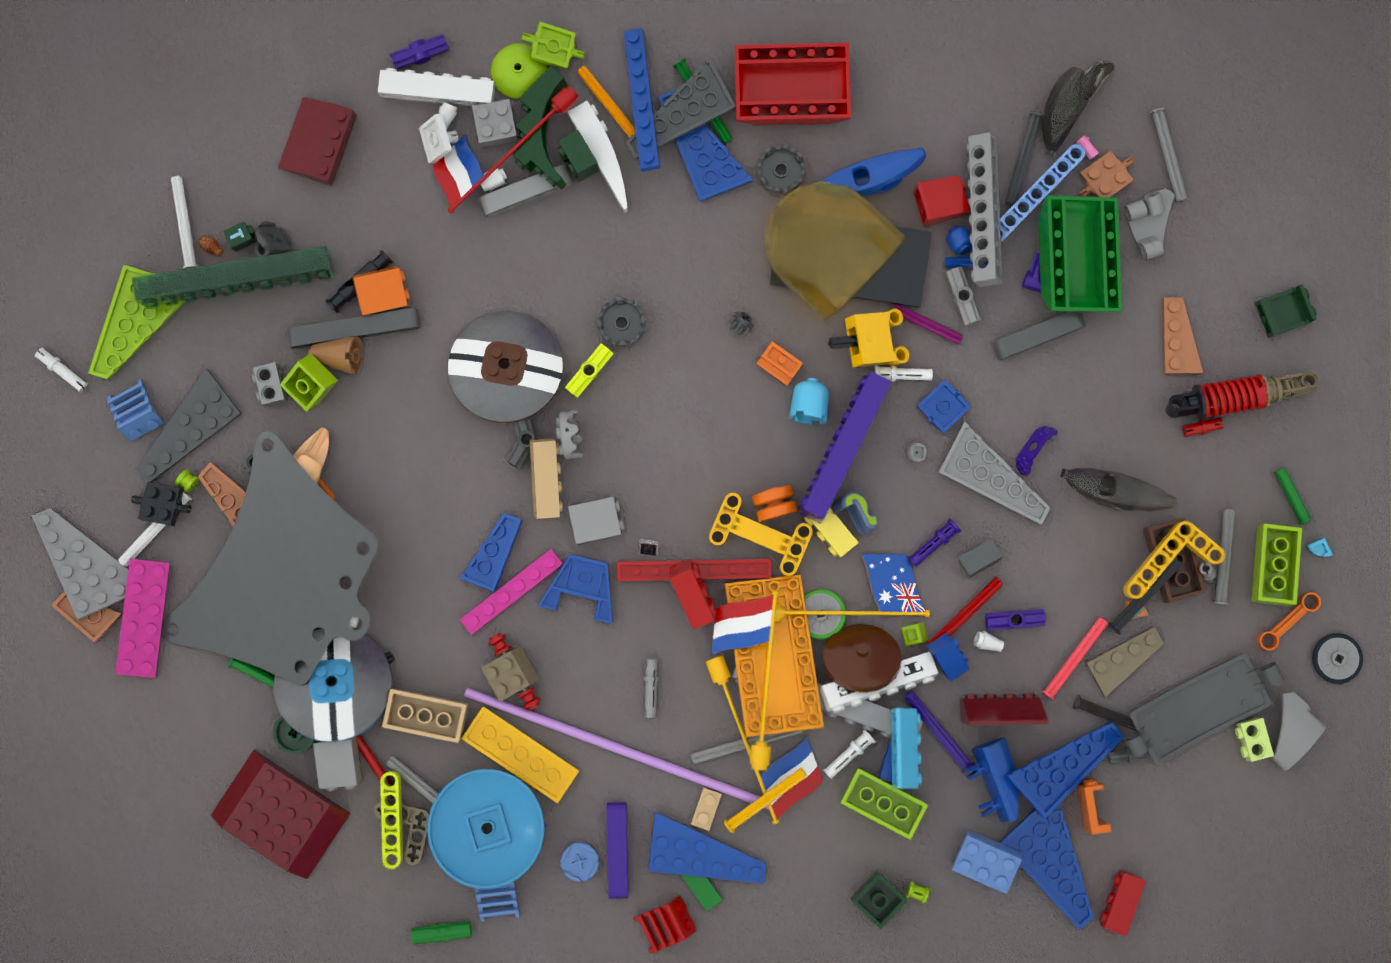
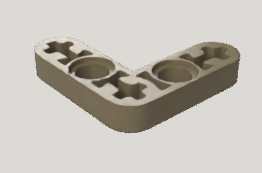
[374,801,430,865]

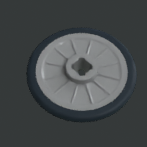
[1312,633,1363,684]

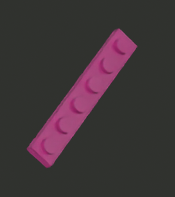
[460,549,563,635]

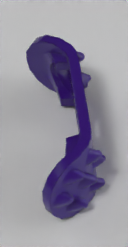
[1016,426,1058,476]

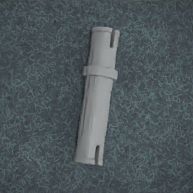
[644,659,659,718]

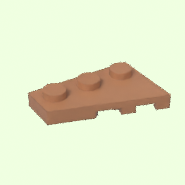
[51,591,123,644]

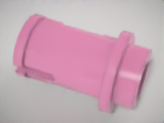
[1076,135,1099,160]

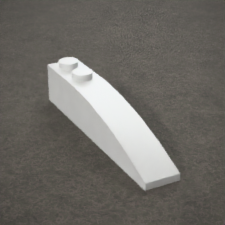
[568,101,628,213]

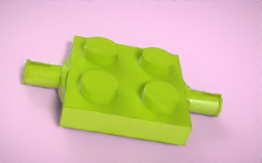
[521,22,585,70]

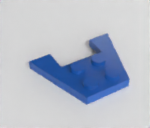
[538,554,613,624]

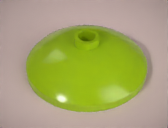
[491,43,547,100]

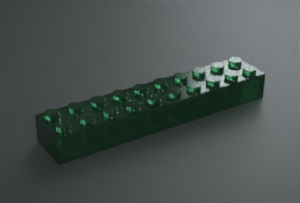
[132,246,335,309]

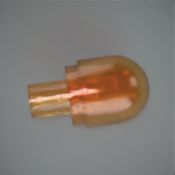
[198,235,223,256]

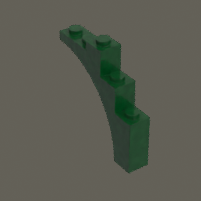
[513,66,568,190]

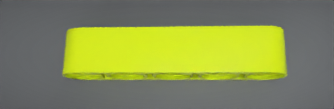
[380,771,403,869]

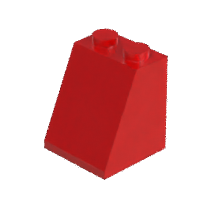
[913,175,971,227]

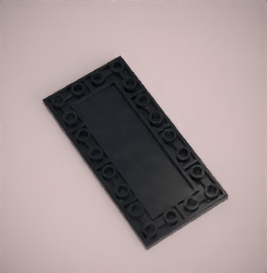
[769,209,931,308]

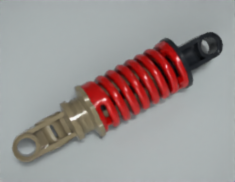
[1165,372,1319,421]

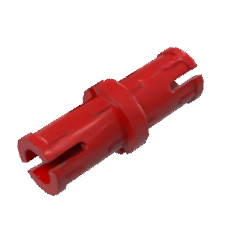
[1182,417,1224,438]

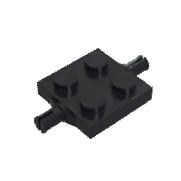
[131,482,192,527]

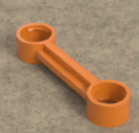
[1256,592,1321,651]

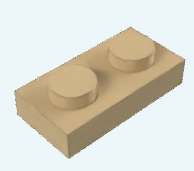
[691,787,722,831]

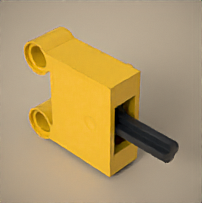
[828,308,909,368]

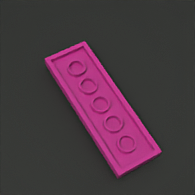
[115,558,170,678]

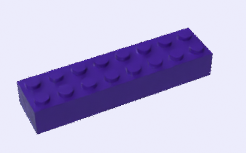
[798,372,891,524]

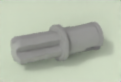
[1200,562,1216,583]

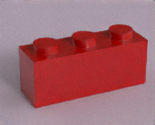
[1099,870,1146,936]

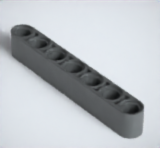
[287,308,420,349]

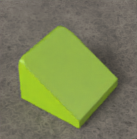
[901,622,928,646]

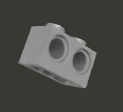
[252,362,288,407]

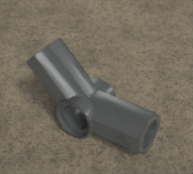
[506,417,537,469]

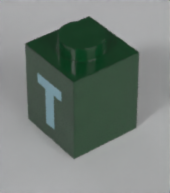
[223,221,256,252]

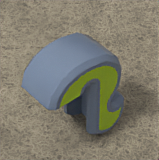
[832,492,878,535]

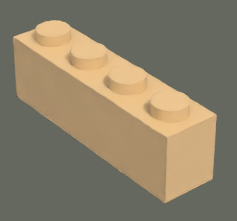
[530,438,562,519]

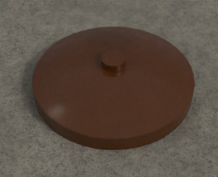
[823,624,901,693]

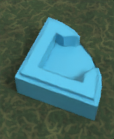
[1306,538,1333,557]

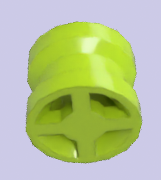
[175,469,199,493]

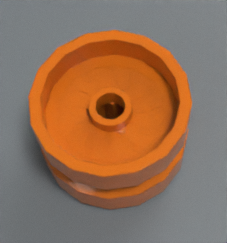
[751,485,799,522]

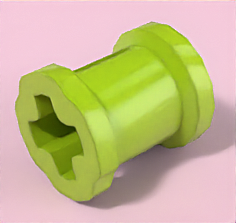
[905,881,930,904]

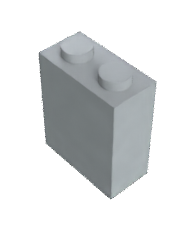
[568,497,624,545]
[313,737,362,791]

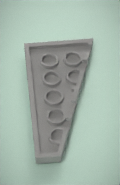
[938,421,1050,525]

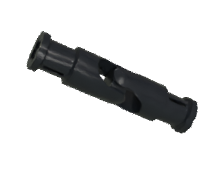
[325,250,393,313]

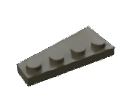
[1086,627,1164,697]

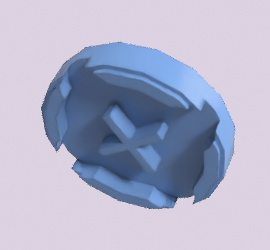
[560,842,599,882]

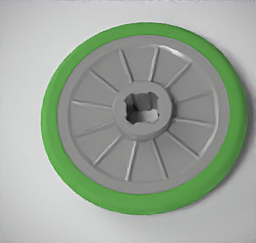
[804,589,846,639]

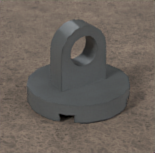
[255,221,291,259]

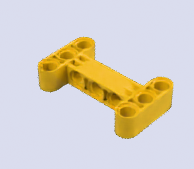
[709,493,813,576]

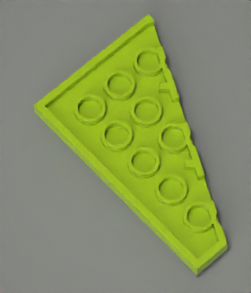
[88,265,197,380]

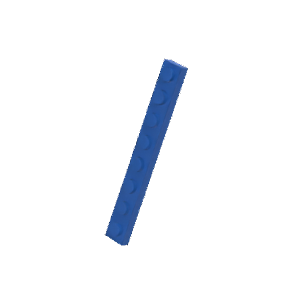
[624,28,660,172]

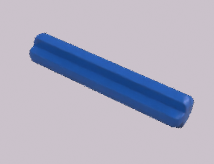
[945,257,988,268]

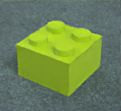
[280,353,338,412]

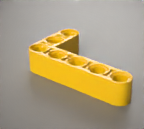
[1123,521,1225,599]

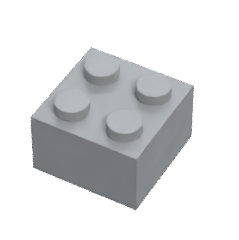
[472,99,518,148]

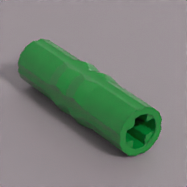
[411,921,472,945]

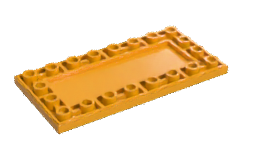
[724,575,824,738]

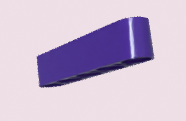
[607,802,628,899]

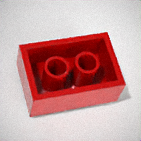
[669,559,716,630]

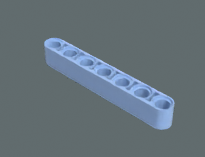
[1000,144,1085,242]

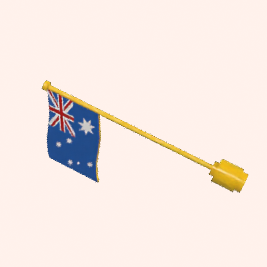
[775,554,930,622]

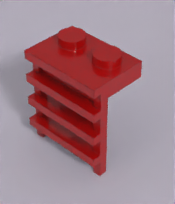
[633,895,697,953]

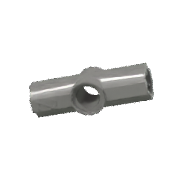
[946,266,981,326]

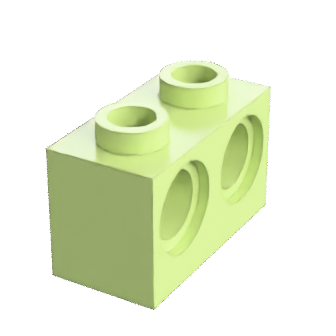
[1235,717,1274,762]

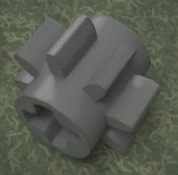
[729,312,754,336]

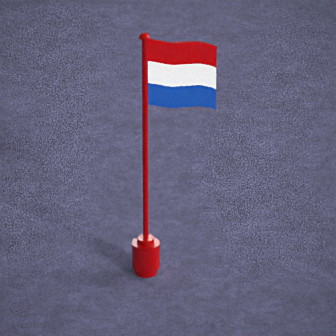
[433,86,579,214]

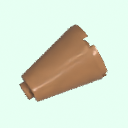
[308,336,364,375]

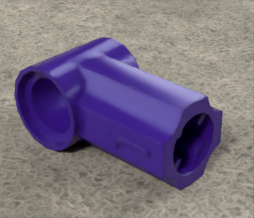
[1022,252,1041,293]

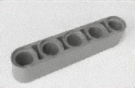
[479,165,573,217]

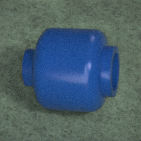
[946,226,972,255]

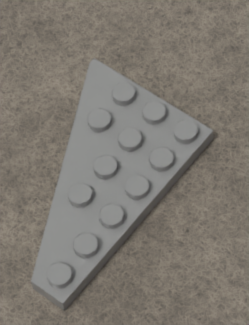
[32,508,128,620]

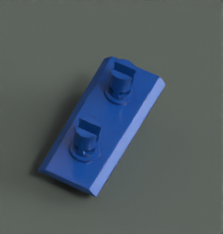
[964,738,1019,822]

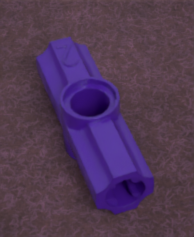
[390,34,449,70]
[985,609,1046,630]

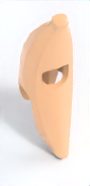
[293,427,329,483]

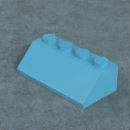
[891,708,922,788]

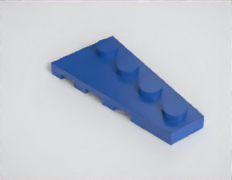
[459,513,523,592]

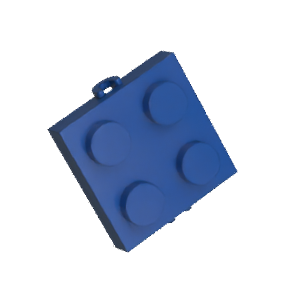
[916,379,971,434]

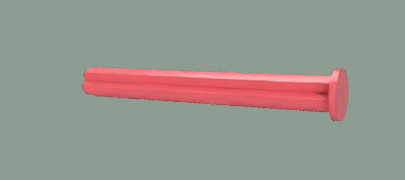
[1041,618,1108,701]

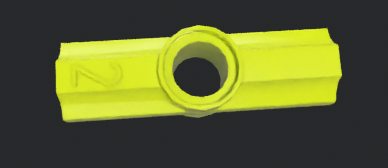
[565,343,614,398]

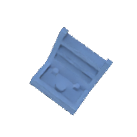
[107,379,164,442]
[474,881,520,922]

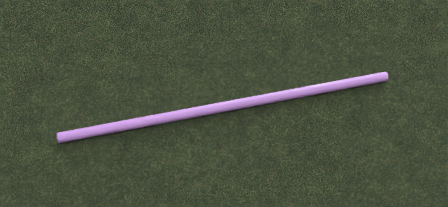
[464,687,769,810]

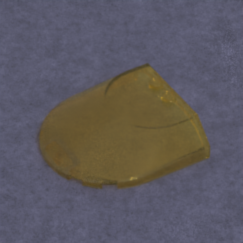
[765,182,905,321]

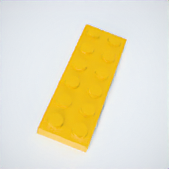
[461,706,580,804]

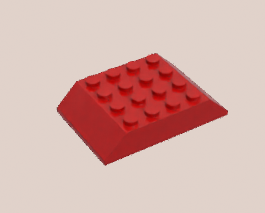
[735,43,851,125]

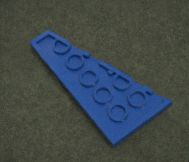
[658,90,753,202]
[648,812,766,884]

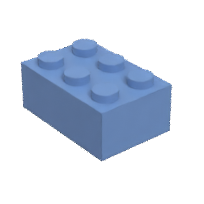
[952,829,1022,894]

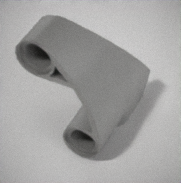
[1124,188,1175,260]
[1271,692,1326,771]

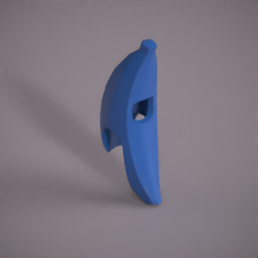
[814,147,926,198]

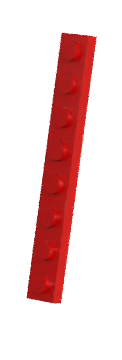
[617,559,771,581]

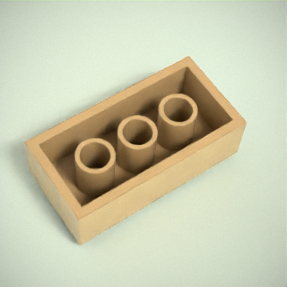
[382,688,469,743]

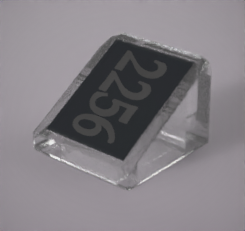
[638,539,659,556]

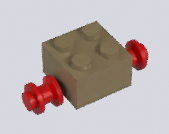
[481,633,541,710]

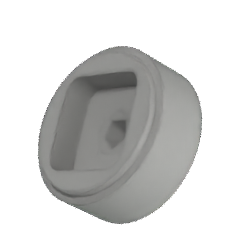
[907,443,927,462]

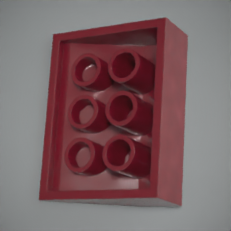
[278,97,357,186]
[960,694,1048,725]

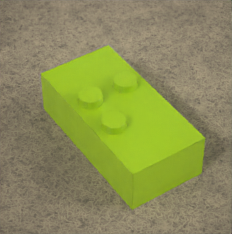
[1251,524,1302,607]
[840,767,928,840]

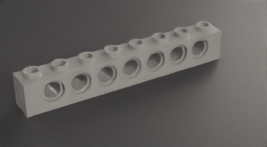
[967,132,1002,287]

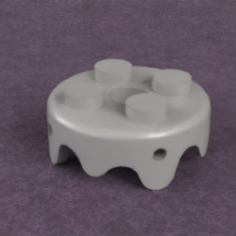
[556,410,583,460]

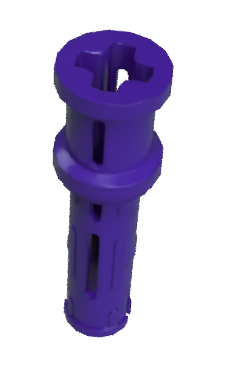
[908,519,961,567]

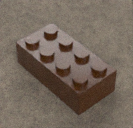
[1143,518,1207,603]

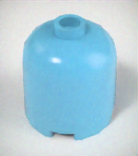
[789,378,829,425]

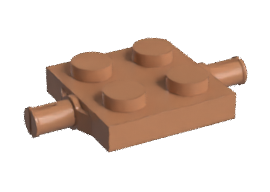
[1078,151,1135,197]

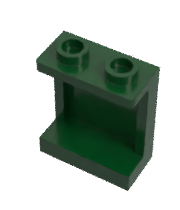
[1255,284,1317,338]

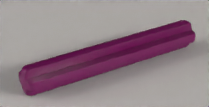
[893,304,963,344]

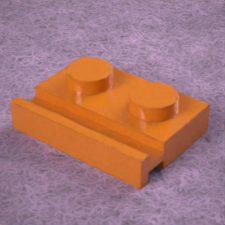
[756,341,803,386]

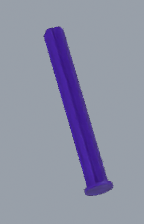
[904,690,975,773]

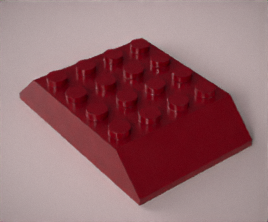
[211,750,350,879]

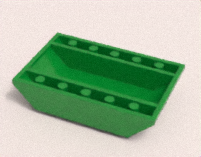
[1038,195,1122,312]

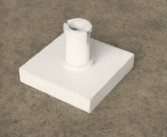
[419,114,458,164]

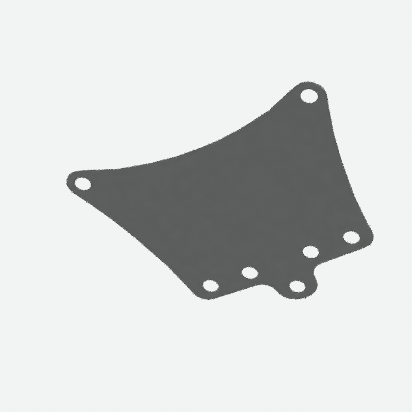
[161,431,378,685]

